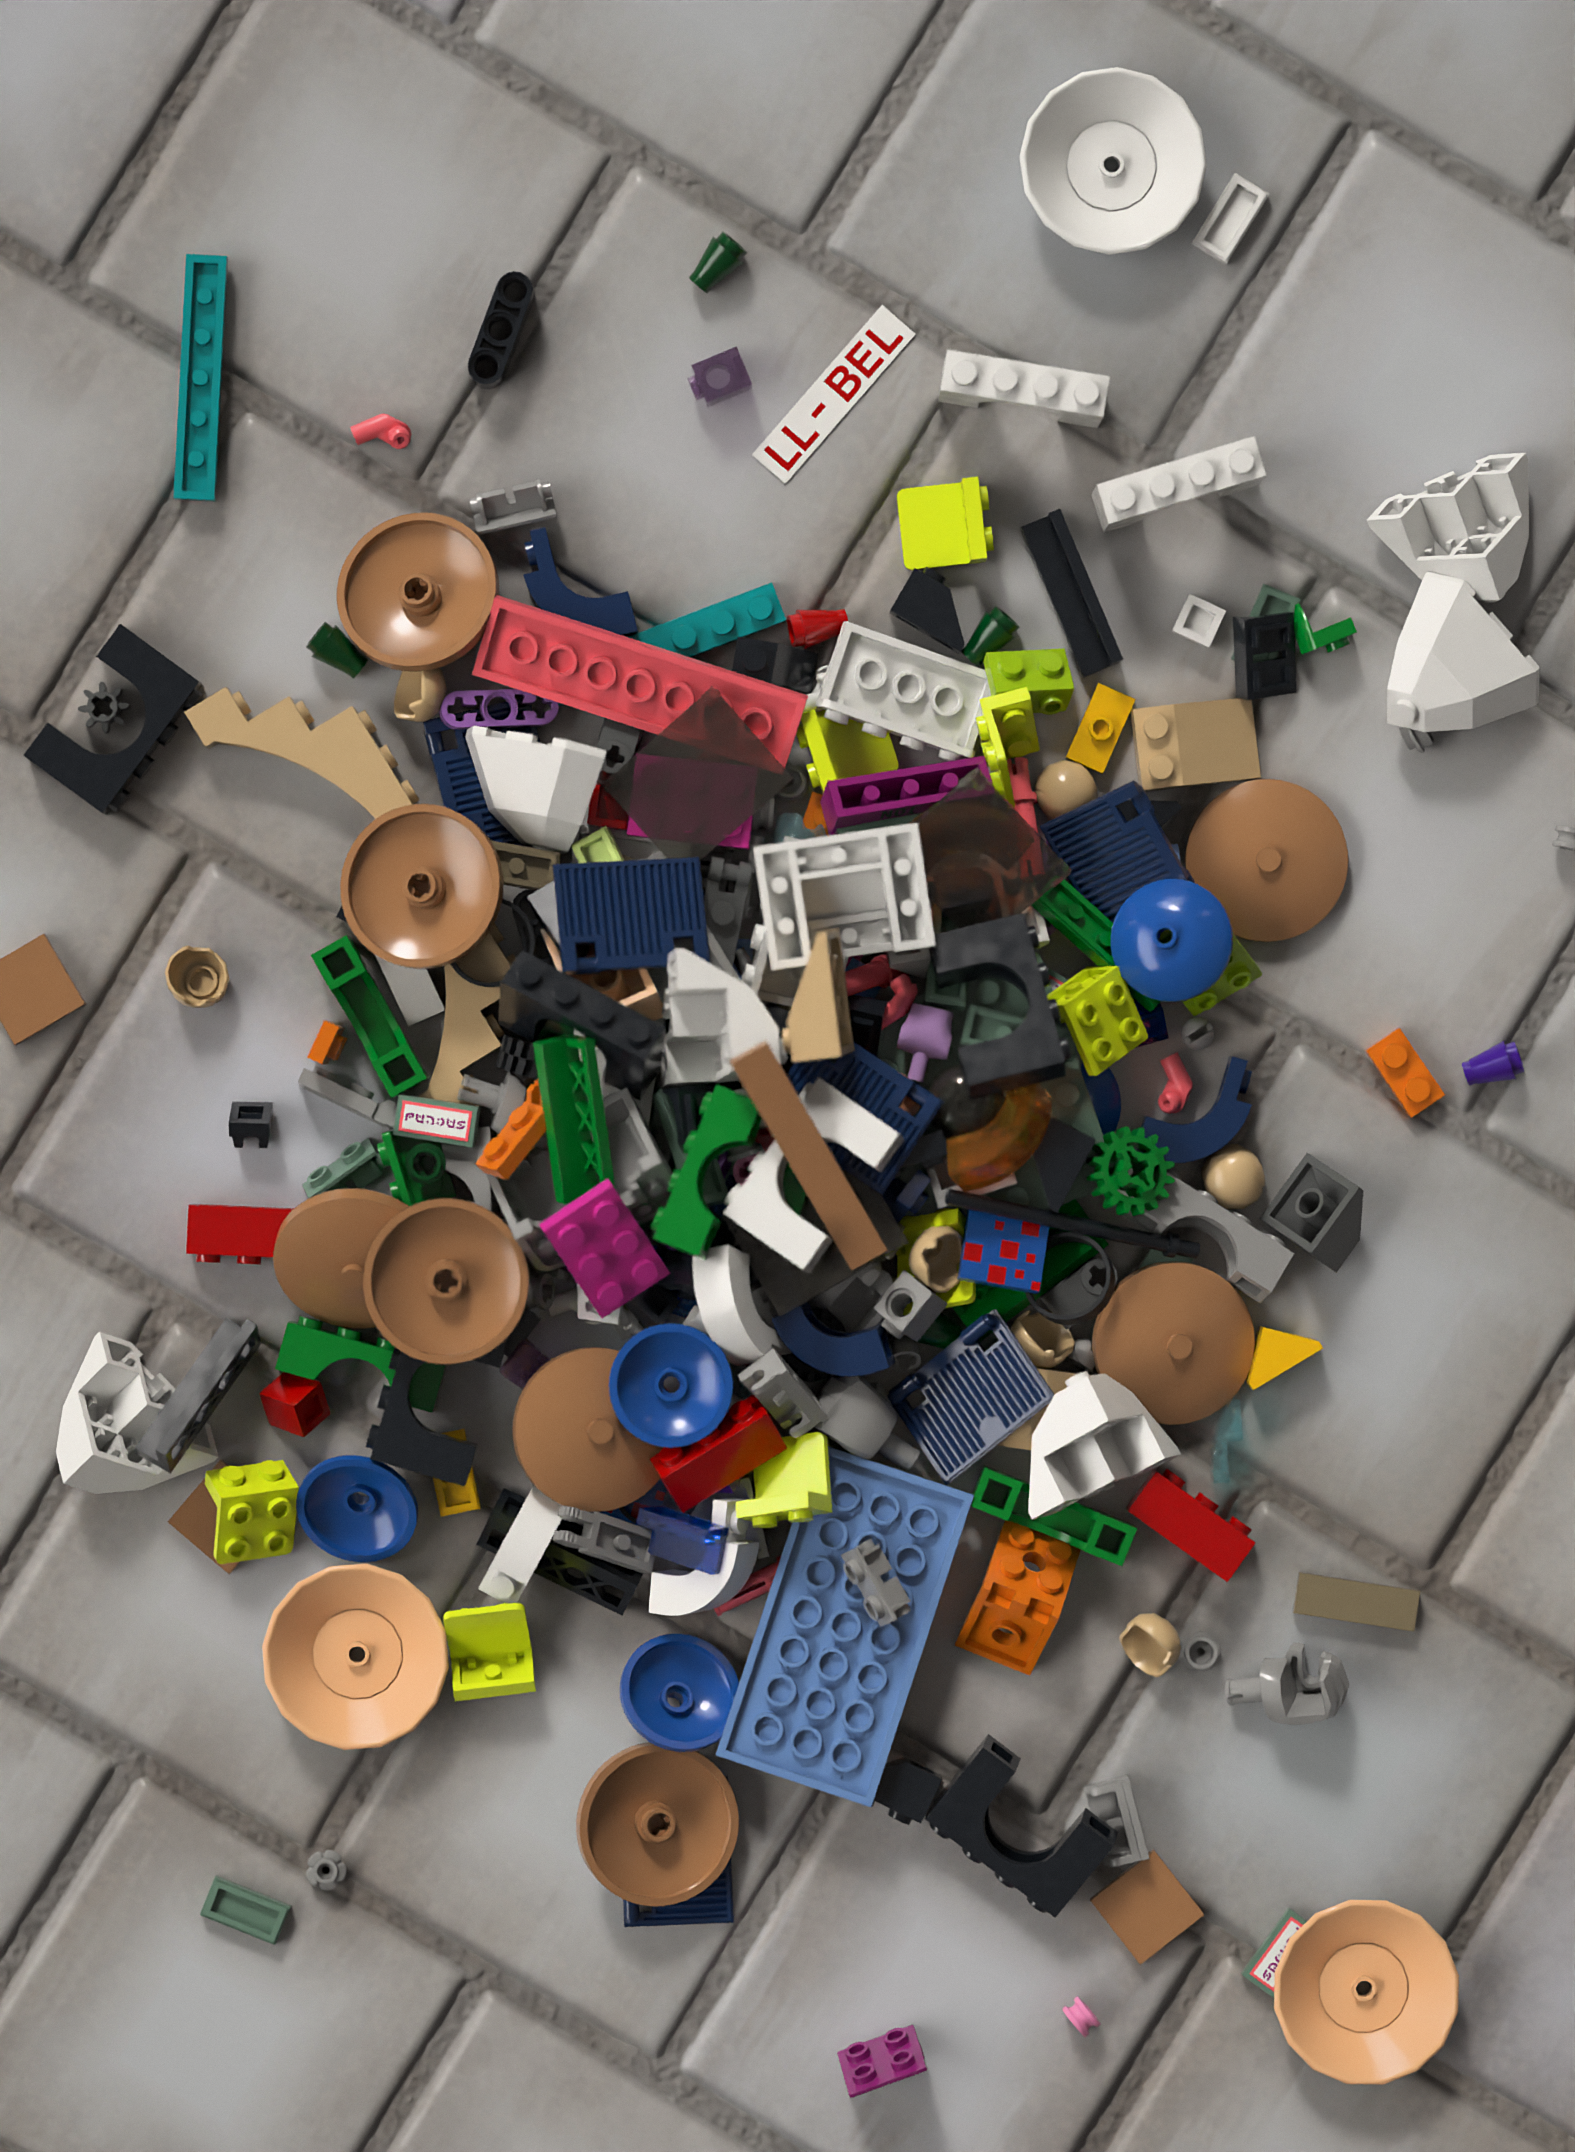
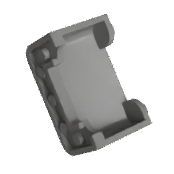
[486,1088,673,1271]

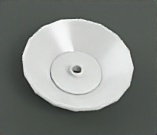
[1019,67,1207,255]

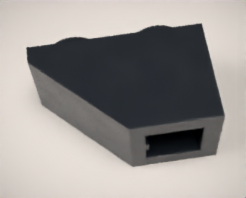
[871,1757,942,1825]

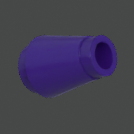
[1462,1041,1525,1086]

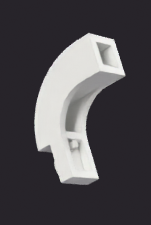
[693,1245,792,1366]
[478,1485,564,1604]
[648,1497,759,1616]

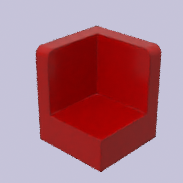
[587,784,632,831]
[259,1372,331,1438]

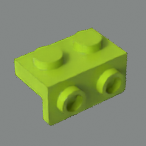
[983,648,1074,715]

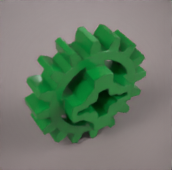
[1086,1126,1175,1216]

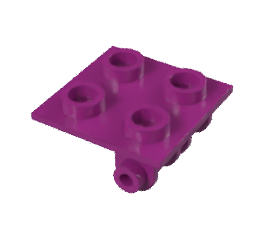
[837,2025,927,2098]

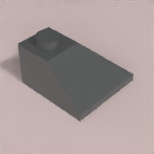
[1260,1153,1364,1273]

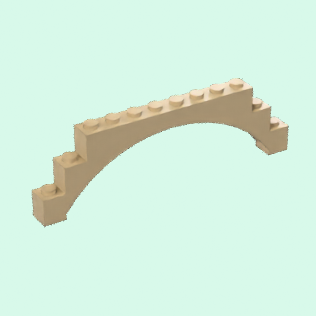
[184,687,516,1106]

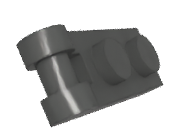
[703,856,752,967]

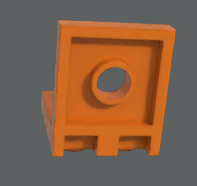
[954,1520,1081,1676]

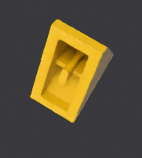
[1246,1326,1323,1390]

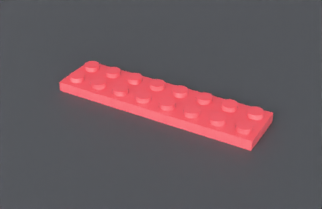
[471,595,808,775]

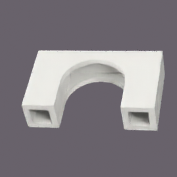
[938,349,1110,428]
[1091,436,1266,533]
[723,1078,904,1274]

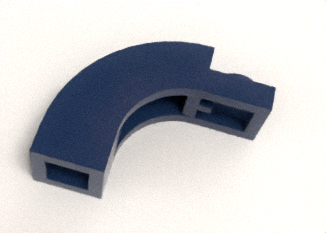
[523,527,638,637]
[1134,1056,1252,1163]
[772,1265,896,1376]

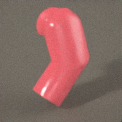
[350,413,411,449]
[882,974,918,1029]
[1158,1052,1193,1114]

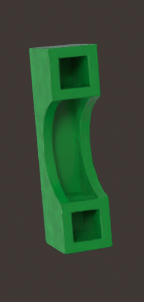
[311,935,429,1098]
[652,1085,763,1261]
[275,1316,447,1413]
[971,1465,1137,1566]

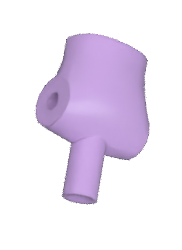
[897,1003,954,1082]

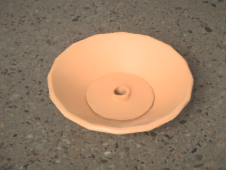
[262,1563,449,1750]
[1274,1900,1459,2085]

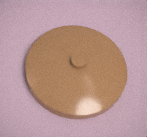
[337,512,499,672]
[1184,779,1348,942]
[340,804,504,969]
[273,1189,409,1329]
[363,1198,529,1364]
[1092,1261,1255,1425]
[512,1347,667,1512]
[576,1742,739,1906]

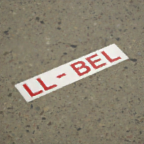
[752,305,915,484]

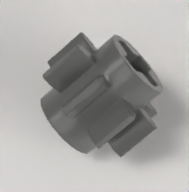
[78,682,131,734]

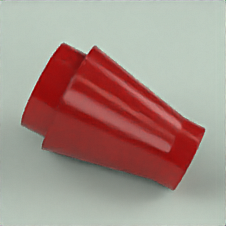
[787,609,848,650]

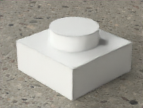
[1171,593,1226,649]

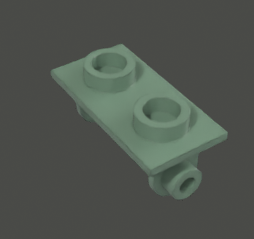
[302,1138,385,1199]

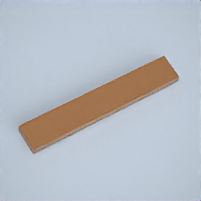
[730,1040,888,1271]

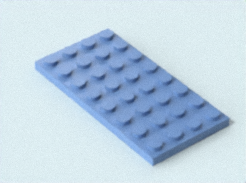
[716,1446,974,1807]

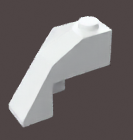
[1367,453,1529,603]
[1387,572,1540,732]
[465,726,606,854]
[660,948,786,1088]
[56,1332,218,1494]
[1028,1371,1181,1519]

